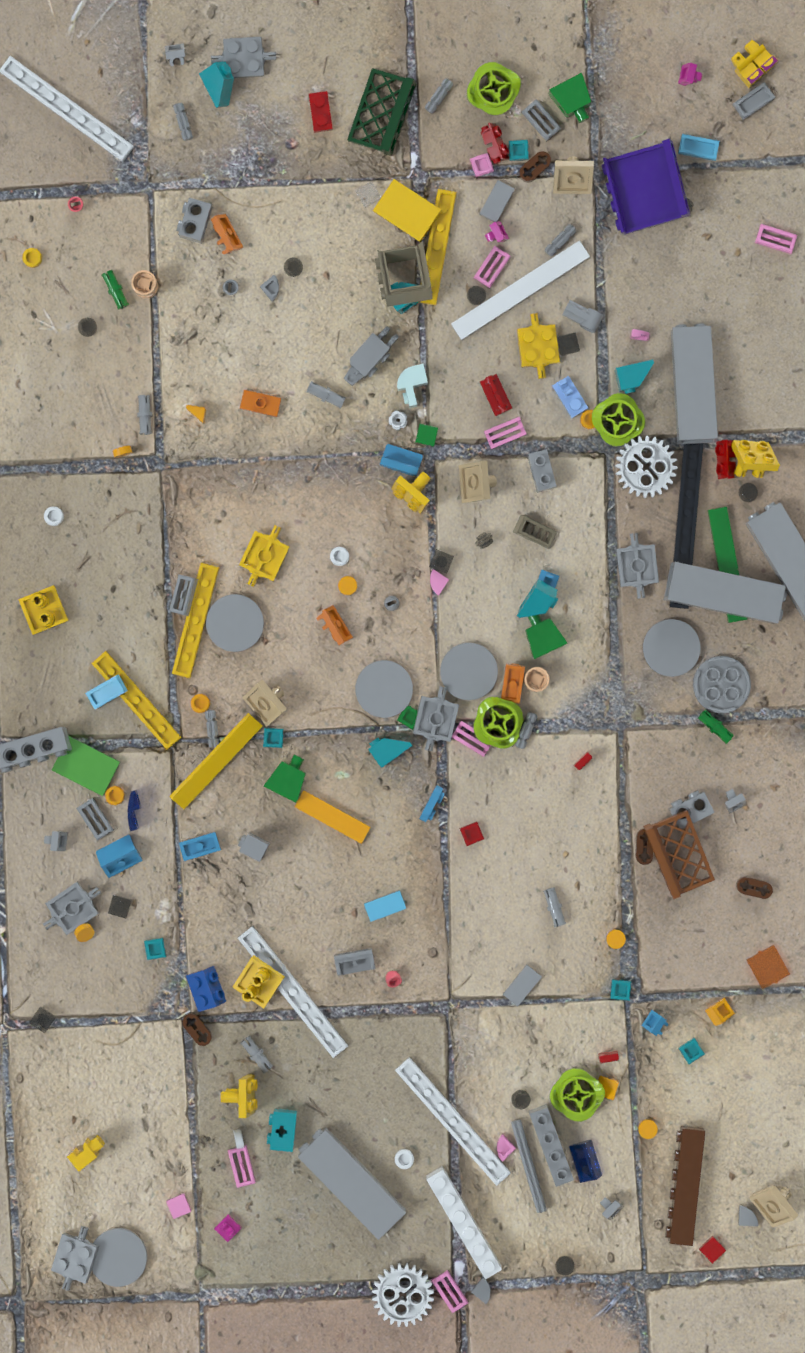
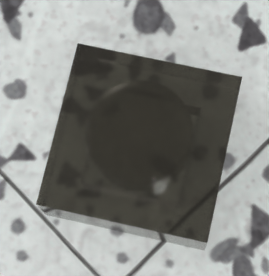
[557,332,580,356]
[429,549,454,574]
[108,895,132,919]
[29,1006,56,1034]

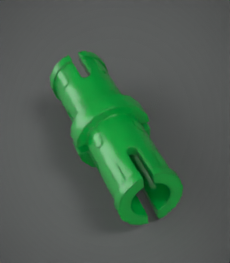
[101,270,129,310]
[698,709,734,744]

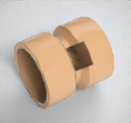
[131,270,158,299]
[523,667,550,692]

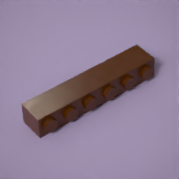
[665,1126,706,1246]

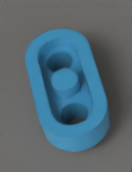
[419,785,445,822]

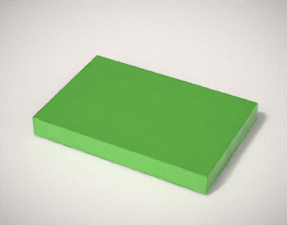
[52,736,120,796]

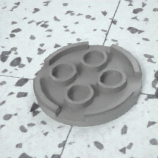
[206,594,264,652]
[642,619,701,677]
[440,643,498,700]
[693,656,751,713]
[355,660,413,718]
[92,1228,147,1287]

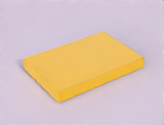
[373,179,442,243]

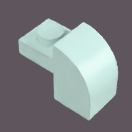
[397,364,428,408]

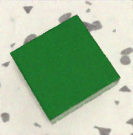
[415,424,438,447]
[397,705,418,730]

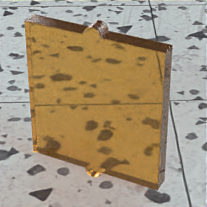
[746,945,790,989]

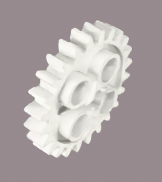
[615,436,678,498]
[372,1263,434,1327]

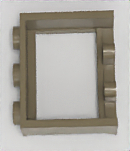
[375,241,433,307]

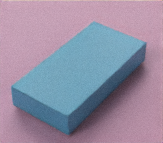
[678,134,720,161]
[85,674,128,709]
[364,890,406,922]

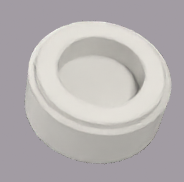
[44,507,64,526]
[330,547,349,566]
[233,1129,244,1149]
[395,1149,414,1169]

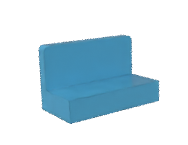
[380,444,423,477]
[96,835,143,878]

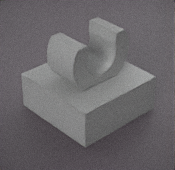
[165,43,185,66]
[725,789,746,814]
[44,831,68,851]
[600,1197,624,1220]

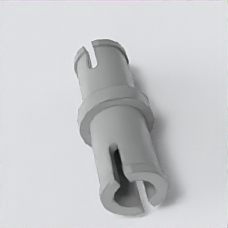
[306,381,346,409]
[137,395,153,435]
[543,887,566,927]
[240,1036,273,1073]

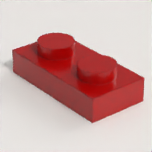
[309,91,333,133]

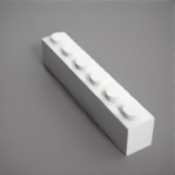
[426,1166,502,1279]

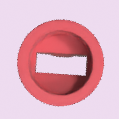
[68,196,83,212]
[385,970,402,988]

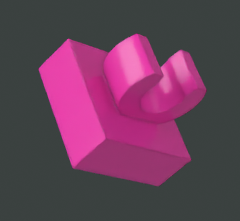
[678,63,703,86]
[485,222,509,242]
[214,1214,242,1242]

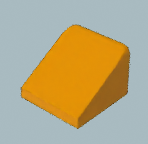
[186,405,207,424]
[705,997,735,1026]
[598,1075,619,1100]

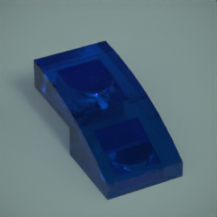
[128,790,142,831]

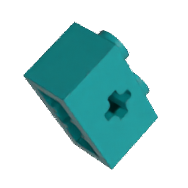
[267,1109,297,1152]

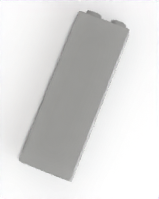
[671,324,718,444]
[745,502,805,621]
[663,562,787,624]
[298,1127,406,1240]

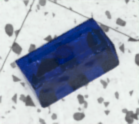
[569,1140,602,1183]

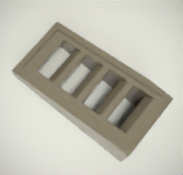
[513,515,557,549]

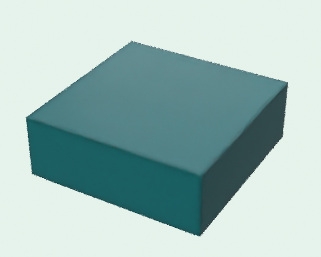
[508,140,529,161]
[263,728,284,748]
[144,938,167,960]
[610,979,631,1001]
[678,1038,705,1064]

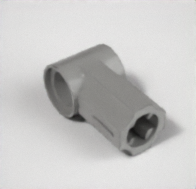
[562,300,603,333]

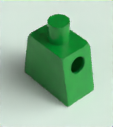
[548,73,591,123]
[525,615,568,659]
[263,754,306,803]

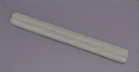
[511,1119,547,1213]

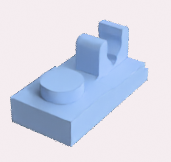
[552,376,588,419]

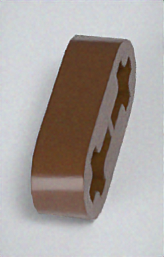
[519,151,551,183]
[635,828,654,865]
[736,877,773,899]
[182,1013,212,1046]

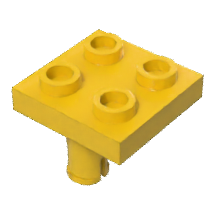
[731,440,780,478]
[391,472,431,514]
[18,585,69,635]
[233,955,285,1009]
[220,1074,258,1118]

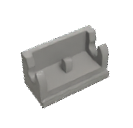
[334,948,376,976]

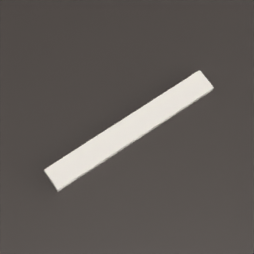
[0,56,134,162]
[451,240,590,340]
[238,926,348,1058]
[395,1057,511,1186]

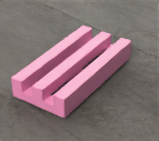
[755,224,797,254]
[474,246,511,289]
[484,417,527,449]
[452,721,491,757]
[228,1145,256,1188]
[431,1269,468,1314]

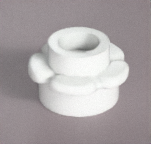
[389,411,407,430]

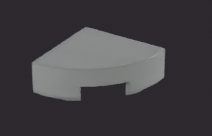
[260,275,279,302]
[738,1205,758,1226]
[471,1276,490,1304]

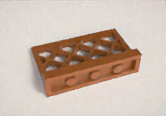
[643,810,715,899]

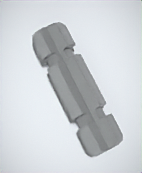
[425,78,453,114]
[173,103,193,141]
[545,224,576,256]
[205,710,219,748]
[515,712,537,749]

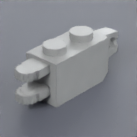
[344,326,399,386]

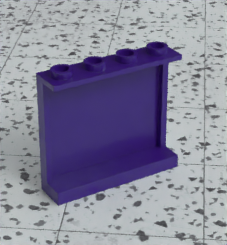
[602,139,691,235]

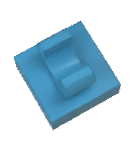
[538,570,559,588]
[641,1010,668,1036]

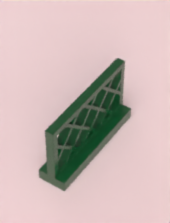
[347,68,417,156]

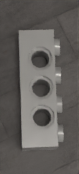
[0,727,72,773]
[529,1104,574,1187]

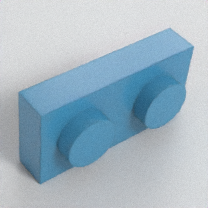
[179,832,221,861]

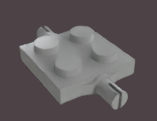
[211,37,276,78]
[616,533,659,599]
[413,686,459,752]
[43,882,101,935]
[51,1226,99,1291]

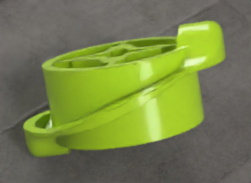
[466,62,521,115]
[592,393,645,446]
[473,697,523,749]
[549,1068,605,1122]

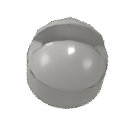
[222,279,239,295]
[384,596,399,611]

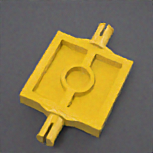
[517,313,560,379]
[239,525,290,587]

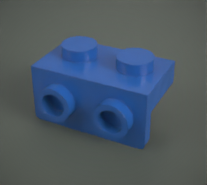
[186,966,226,1012]

